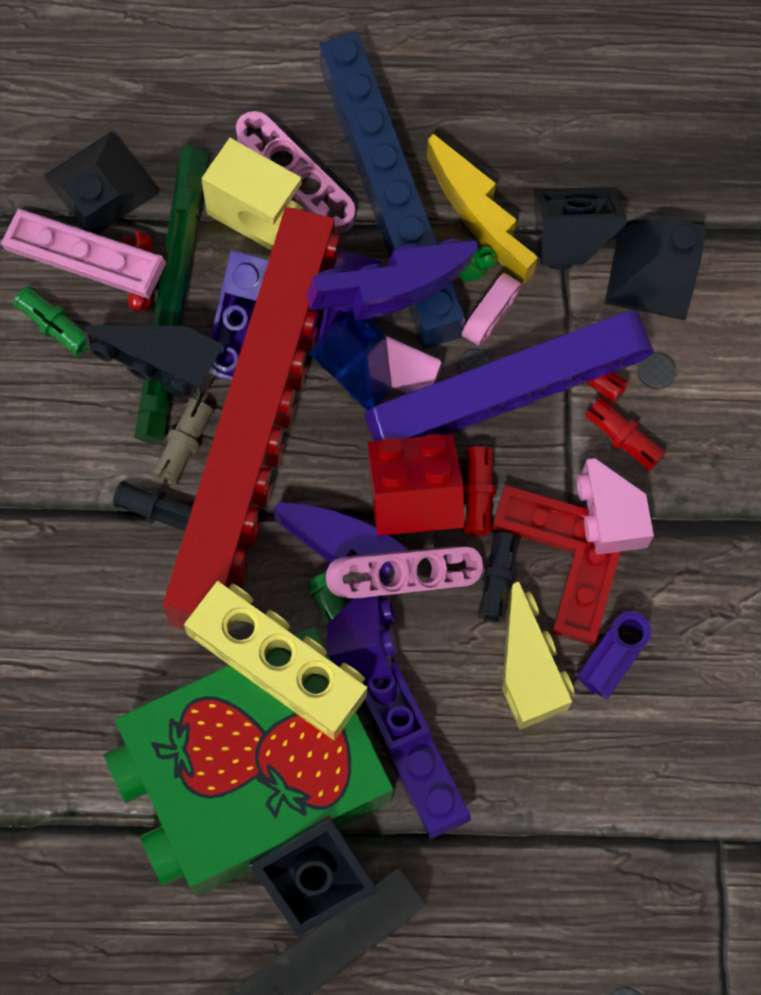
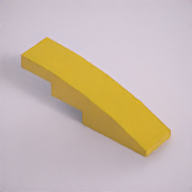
[427,134,538,285]

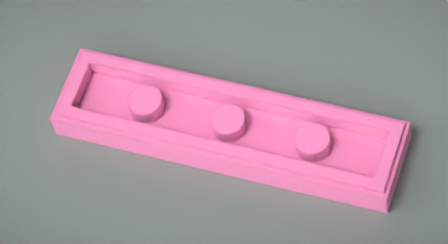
[1,208,166,299]

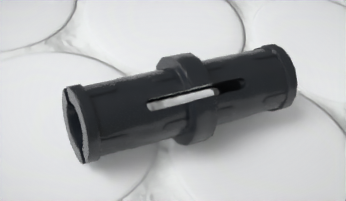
[477,532,520,623]

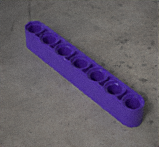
[364,311,654,441]

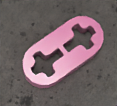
[461,273,522,347]

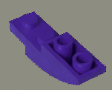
[307,239,478,321]
[362,658,471,840]

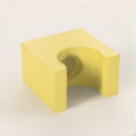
[202,138,303,251]

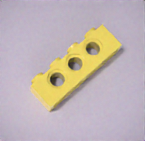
[184,581,367,740]

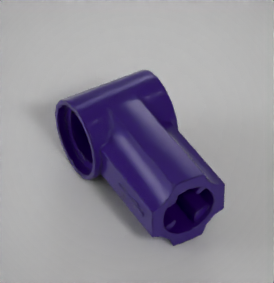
[576,612,651,700]

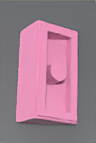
[353,328,442,394]

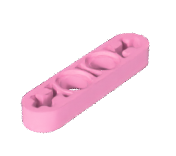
[236,111,355,235]
[326,546,483,598]

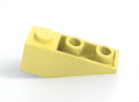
[502,582,575,730]

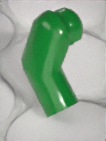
[458,246,497,282]

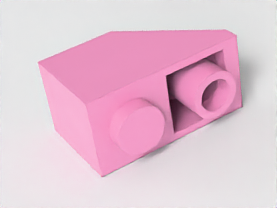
[577,459,654,555]

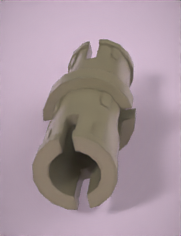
[151,399,214,486]

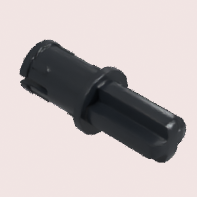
[113,480,192,532]

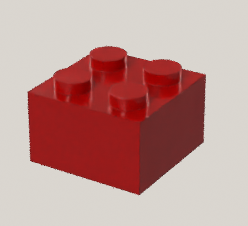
[367,434,464,536]

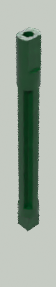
[134,146,208,444]

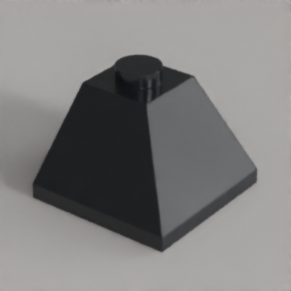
[44,132,158,235]
[534,188,627,270]
[604,218,707,320]
[249,815,377,936]

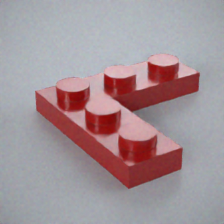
[492,485,620,646]

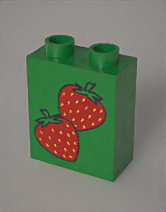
[103,626,393,897]

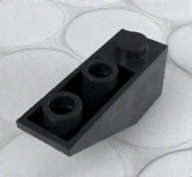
[84,325,223,402]

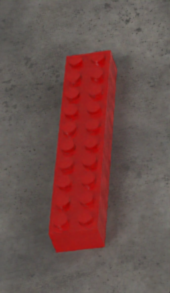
[163,206,341,630]

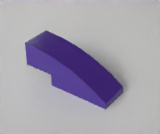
[273,502,408,586]

